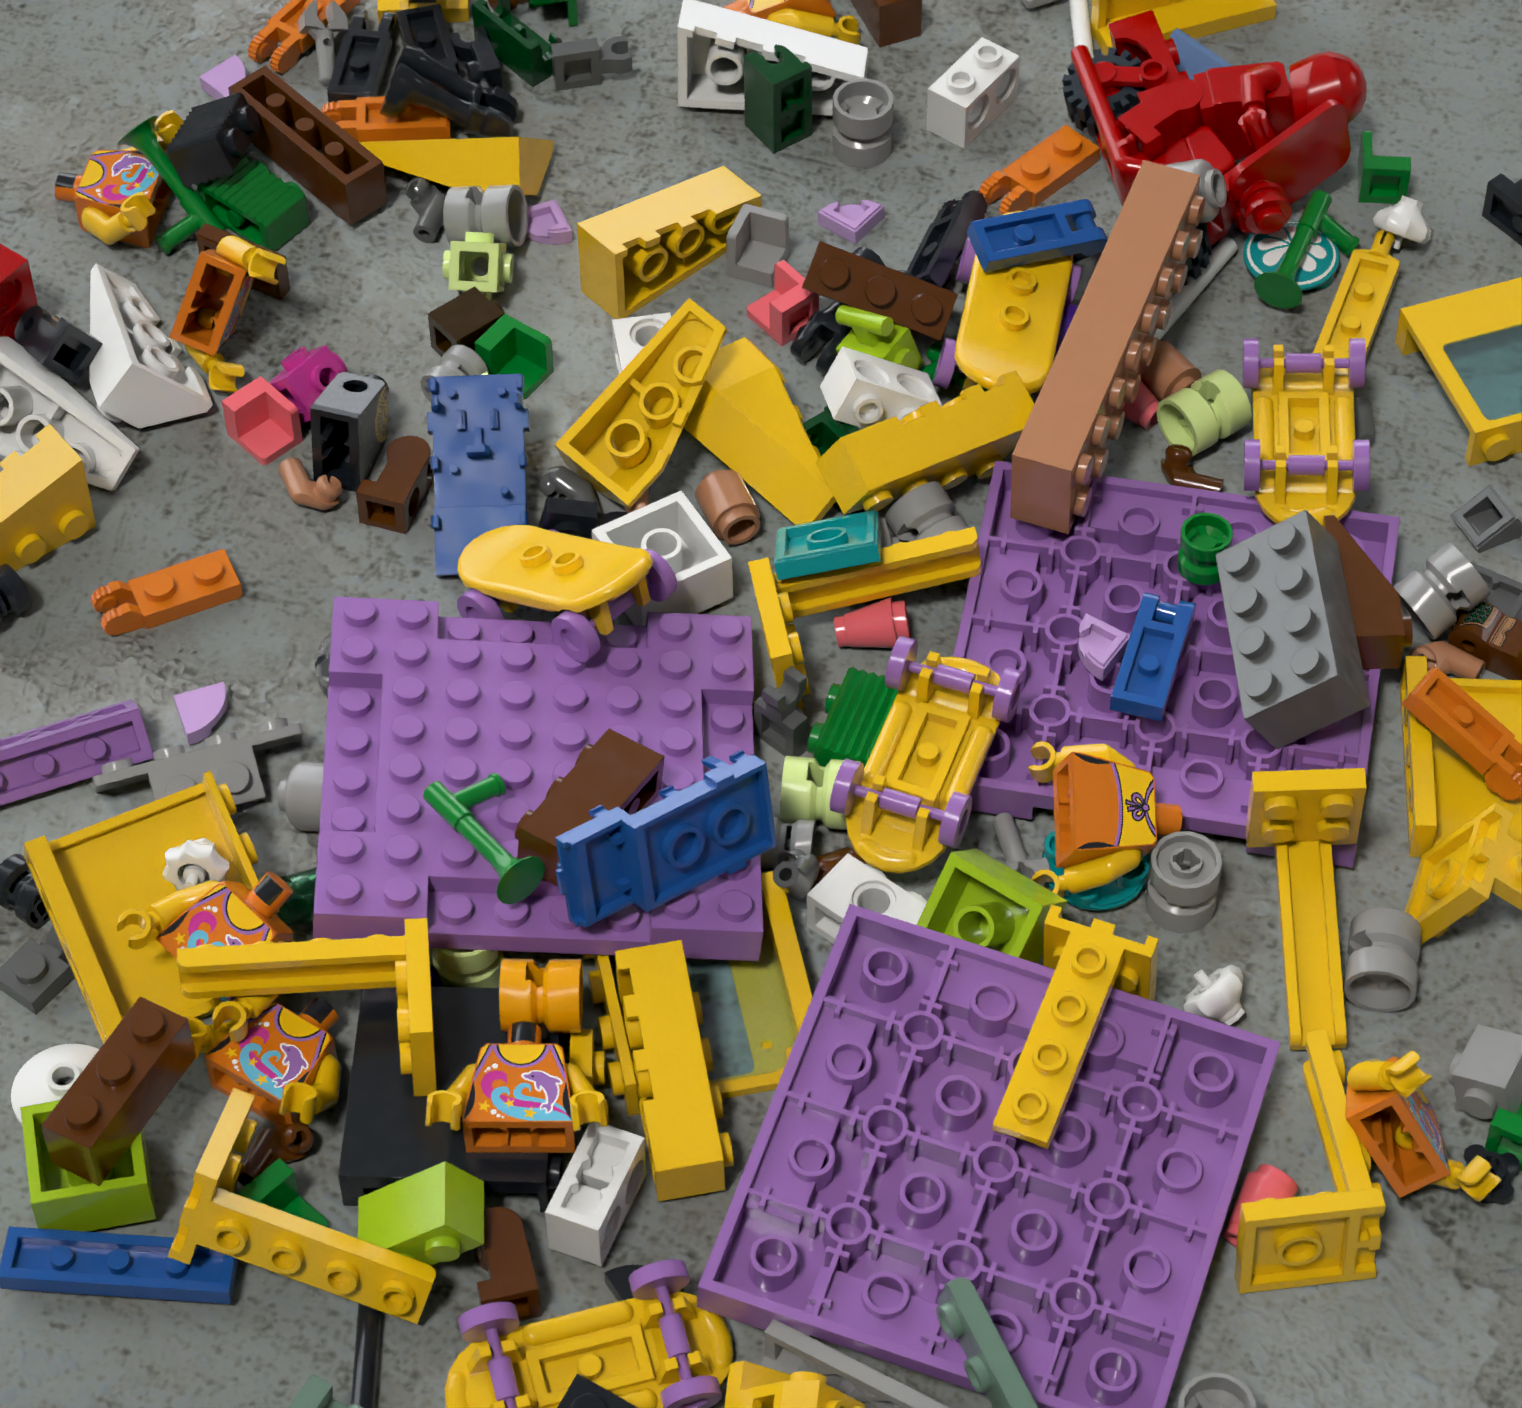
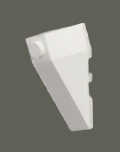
[90,264,213,429]
[0,336,140,491]

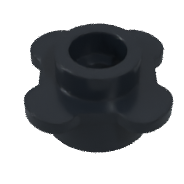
[1459,1144,1520,1204]

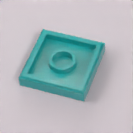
[774,510,881,580]

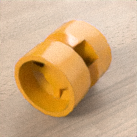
[499,959,583,1033]

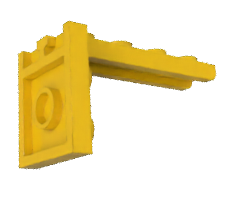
[748,527,982,715]
[1246,768,1367,1050]
[1404,802,1522,945]
[992,904,1159,1149]
[177,918,437,1097]
[1234,1028,1386,1294]
[168,1088,436,1324]

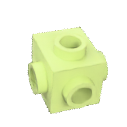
[443,232,514,300]

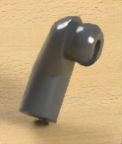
[405,177,445,243]

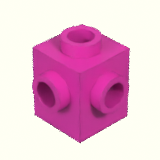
[269,345,347,424]

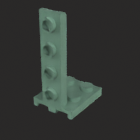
[936,1277,1038,1408]

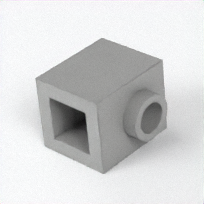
[1448,1024,1522,1119]

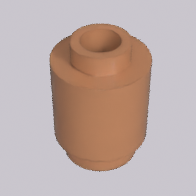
[1138,337,1201,401]
[695,470,760,545]

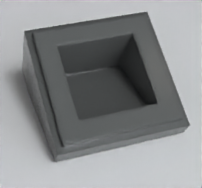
[1450,484,1522,553]

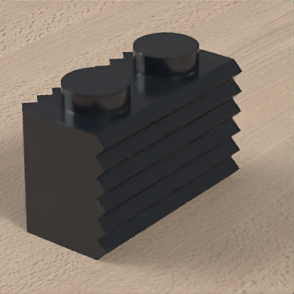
[166,92,261,189]

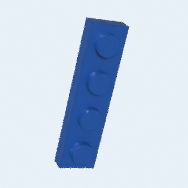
[0,1226,239,1304]

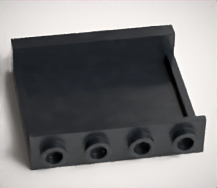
[338,986,570,1213]

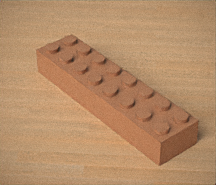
[1010,160,1205,534]

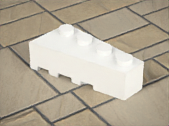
[678,0,868,116]

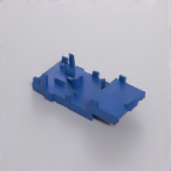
[427,373,530,577]
[555,750,777,928]

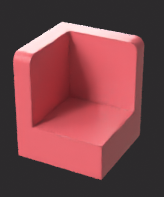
[747,260,819,346]
[222,376,303,465]

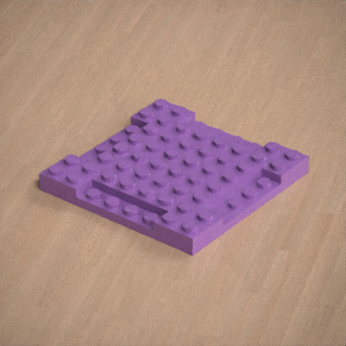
[953,461,1400,868]
[313,597,763,961]
[696,904,1281,1408]

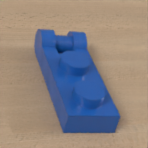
[967,199,1108,273]
[1110,592,1196,721]

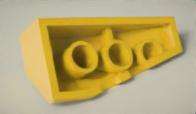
[359,137,554,196]
[555,298,727,509]
[684,337,836,525]

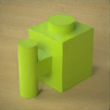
[835,305,923,370]

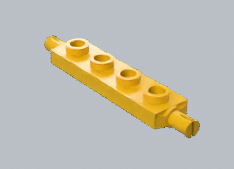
[1313,230,1400,391]

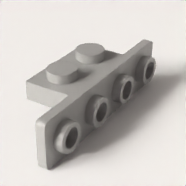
[93,718,303,807]

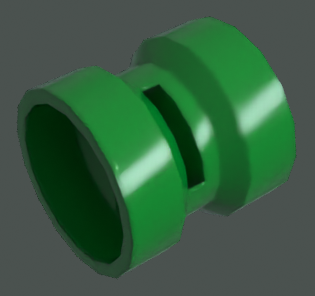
[1177,513,1233,585]

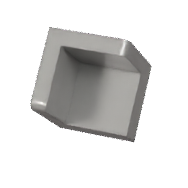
[727,203,789,288]

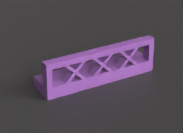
[0,699,154,806]

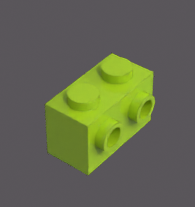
[358,1161,484,1266]

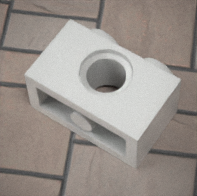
[807,853,927,944]

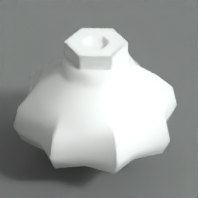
[1373,195,1431,250]
[162,838,229,891]
[1184,964,1245,1026]

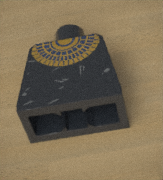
[310,372,389,492]

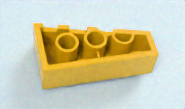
[577,166,762,319]
[816,369,1034,515]
[0,424,96,571]
[615,940,734,1202]

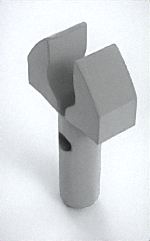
[298,0,348,86]
[993,812,1051,889]

